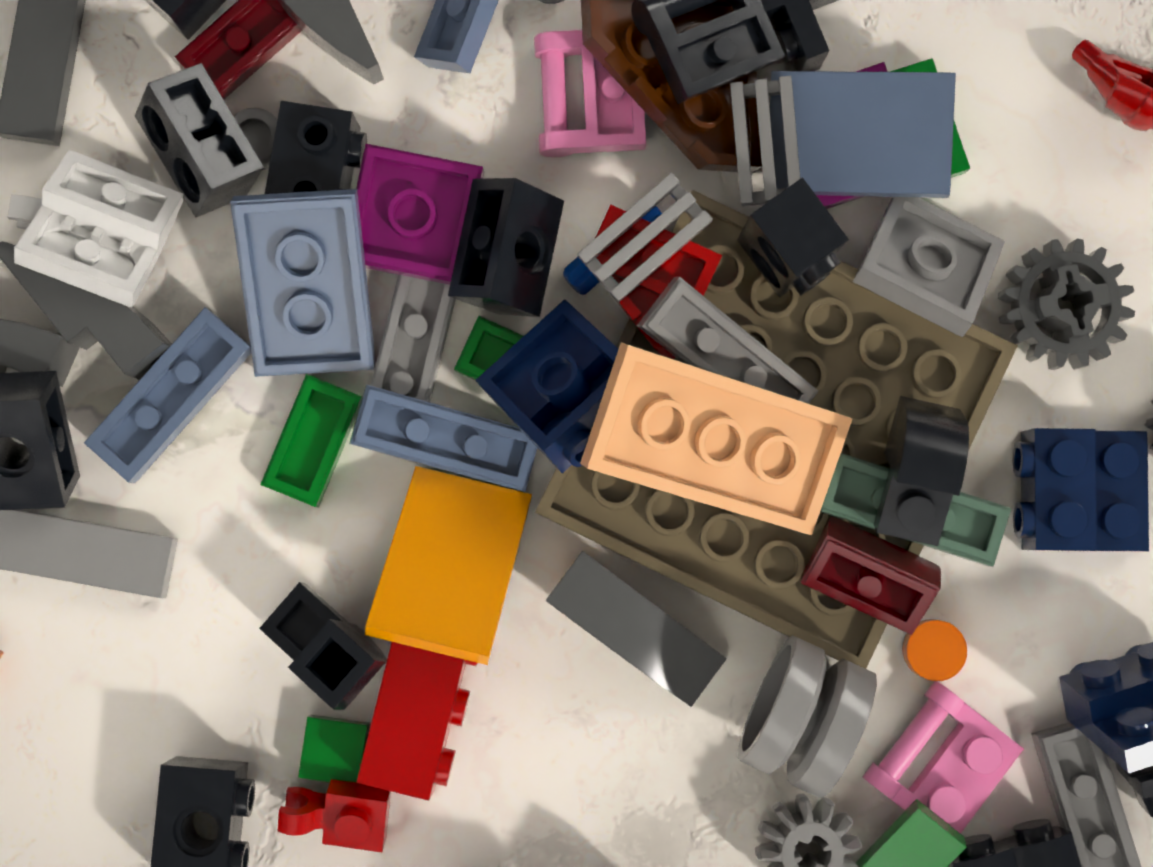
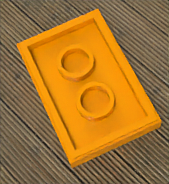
[365,466,532,665]

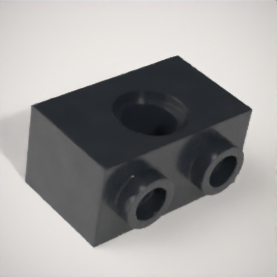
[448,178,564,317]
[0,371,80,510]
[151,756,255,867]

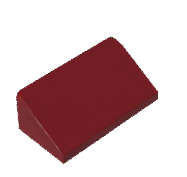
[800,516,941,635]

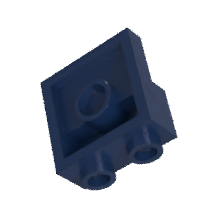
[475,299,618,474]
[1012,428,1149,552]
[1059,642,1153,773]

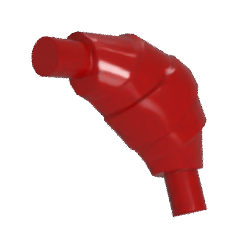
[1072,40,1153,132]

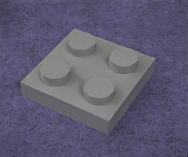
[853,197,1005,337]

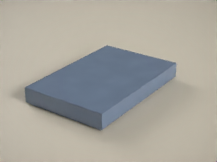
[770,71,956,198]
[230,189,376,377]

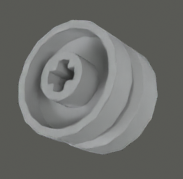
[737,635,877,798]

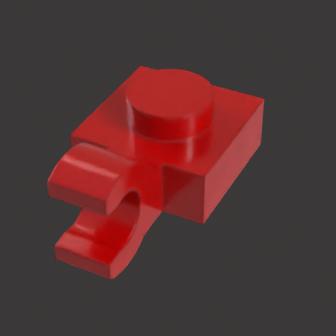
[277,779,391,853]

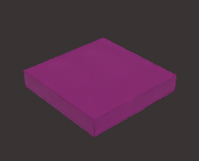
[356,144,484,285]

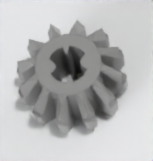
[755,794,862,867]

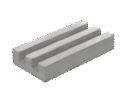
[730,75,801,207]
[578,172,713,303]

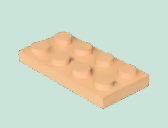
[580,342,853,535]

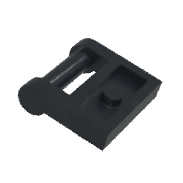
[631,0,785,104]

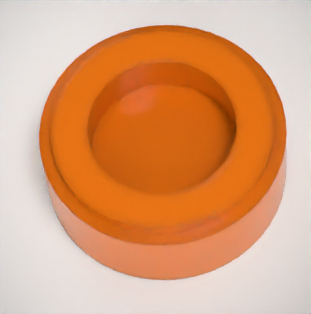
[902,619,967,681]

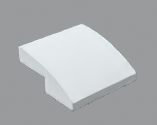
[14,149,184,308]

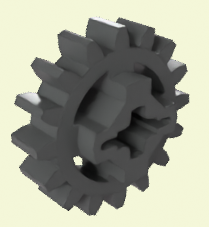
[997,238,1135,370]

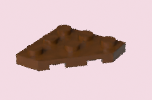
[581,0,762,173]

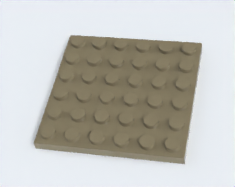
[535,190,1018,669]

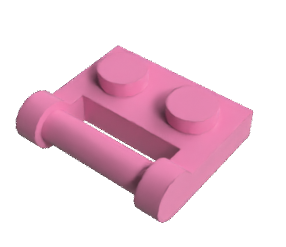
[534,30,646,157]
[862,681,1024,834]

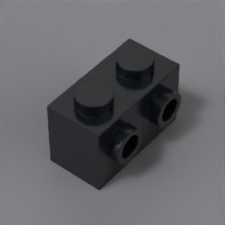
[264,101,367,194]

